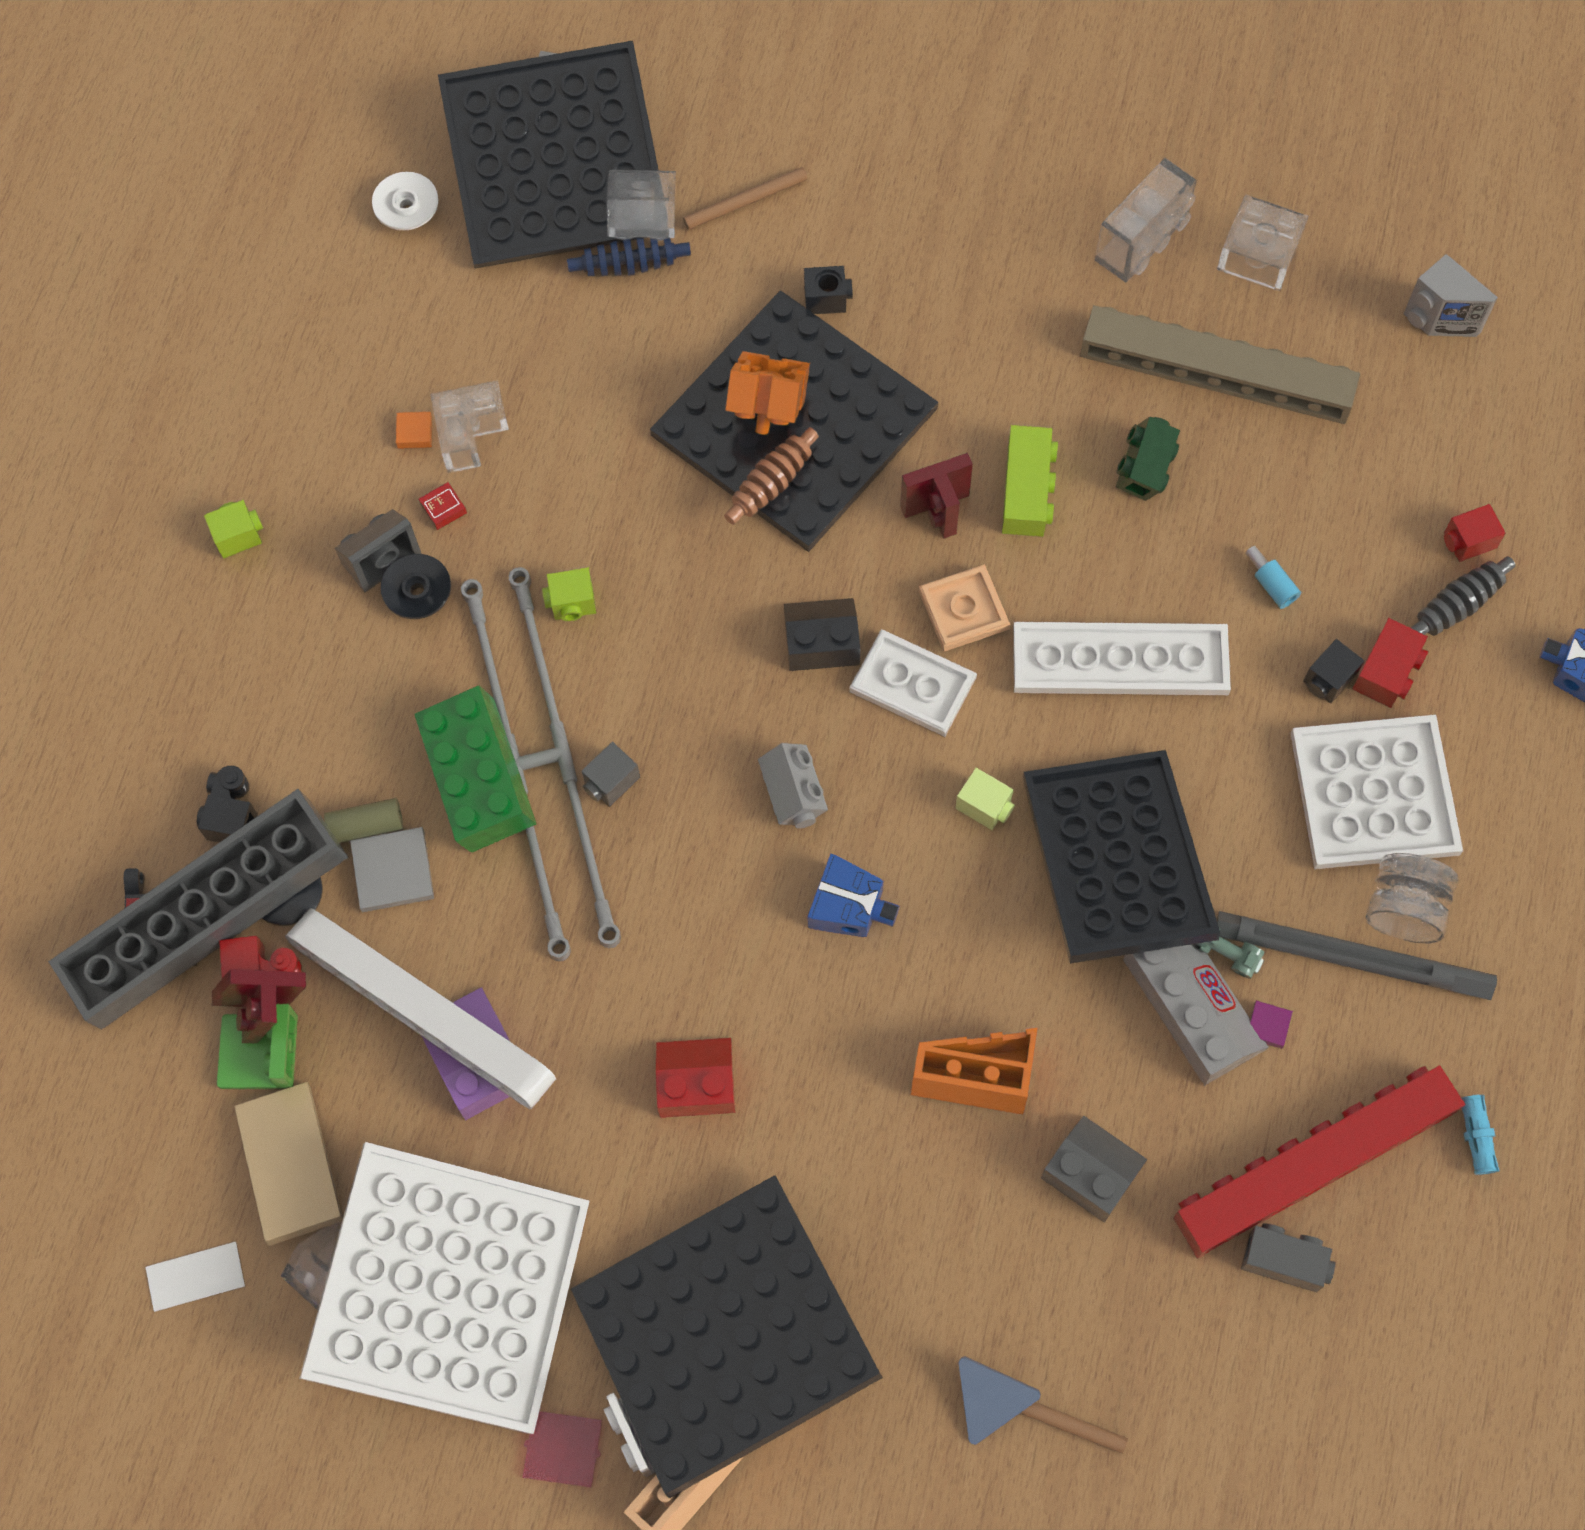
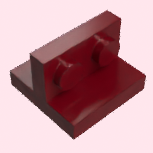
[900,453,973,539]
[212,969,306,1044]

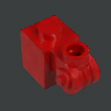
[219,935,302,978]

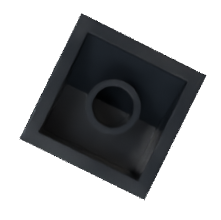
[784,598,860,671]

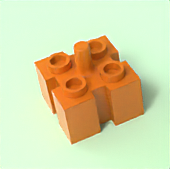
[725,351,810,435]

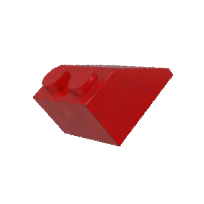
[656,1038,736,1118]

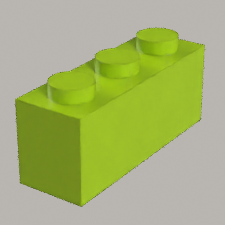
[1002,425,1058,537]

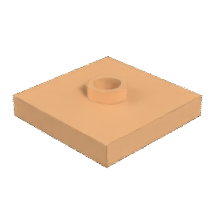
[919,564,1010,652]

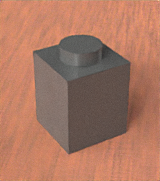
[581,741,640,807]

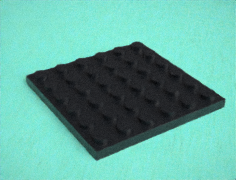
[438,40,670,269]
[650,290,938,552]
[571,1175,883,1498]

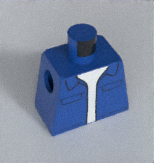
[1539,628,1585,702]
[807,854,900,937]

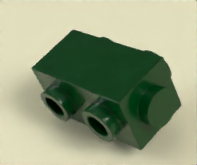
[1116,417,1180,501]

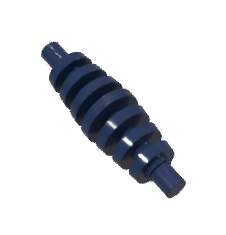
[567,238,691,276]

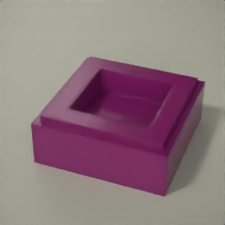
[1250,1000,1293,1049]

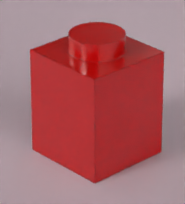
[1444,504,1506,562]

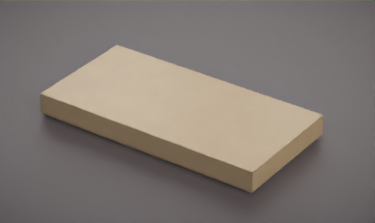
[234,1082,343,1246]

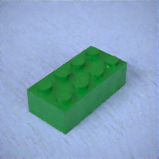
[414,685,537,853]

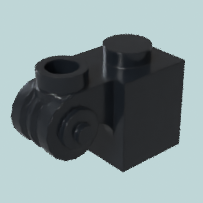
[196,766,258,842]

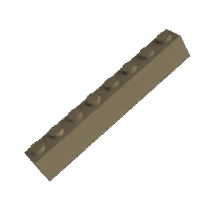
[1080,305,1360,424]

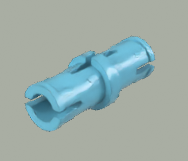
[1462,1095,1500,1175]

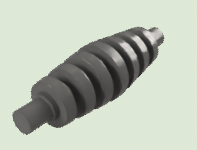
[1411,556,1516,636]

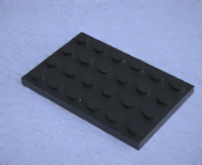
[1023,750,1220,964]

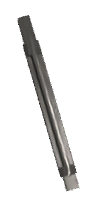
[1216,911,1497,1000]

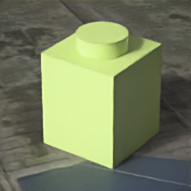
[955,768,1015,830]

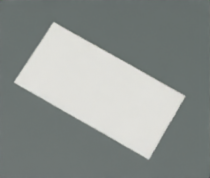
[146,1242,245,1312]

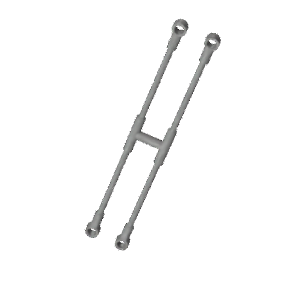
[461,567,621,961]

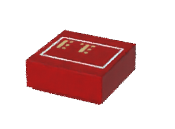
[418,482,467,530]

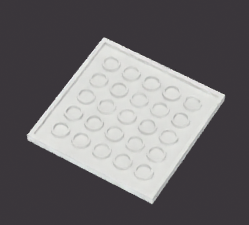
[299,1142,589,1434]

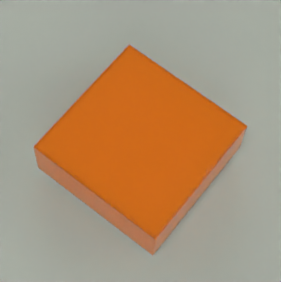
[396,412,432,449]

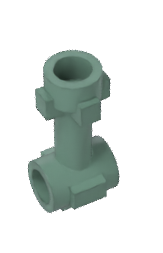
[1196,928,1265,979]

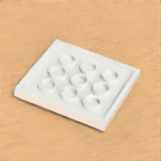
[1290,715,1463,869]

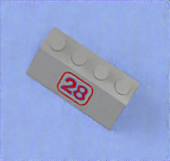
[1123,944,1269,1086]

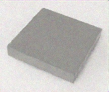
[350,827,434,913]

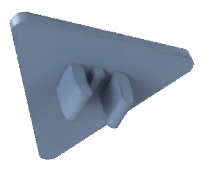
[958,1356,1041,1445]

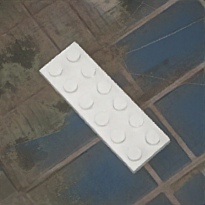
[1013,622,1231,695]

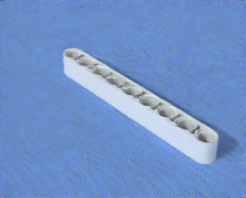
[285,908,556,1109]

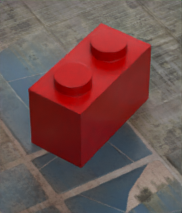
[1352,618,1429,708]

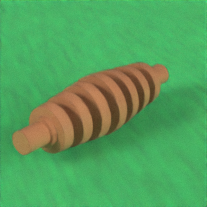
[724,427,819,525]

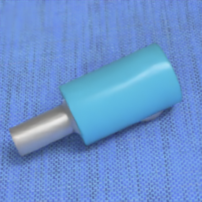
[1246,546,1301,609]

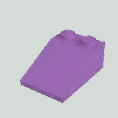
[422,987,510,1120]

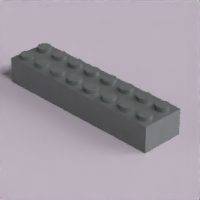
[48,789,348,1030]

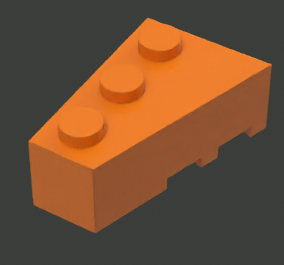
[911,1028,1037,1115]

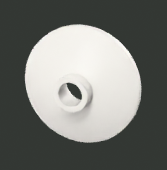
[372,172,438,230]

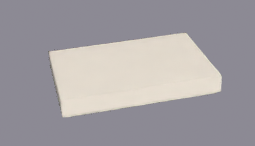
[849,629,977,737]

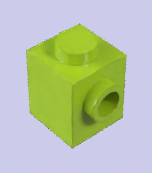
[204,500,263,559]
[542,567,597,621]

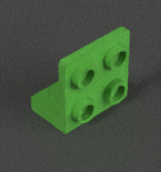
[217,1004,298,1089]

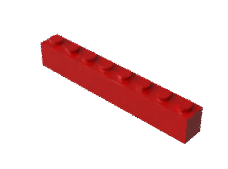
[1173,1065,1466,1259]

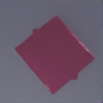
[522,1411,602,1488]

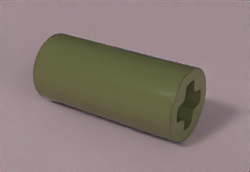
[324,798,404,843]

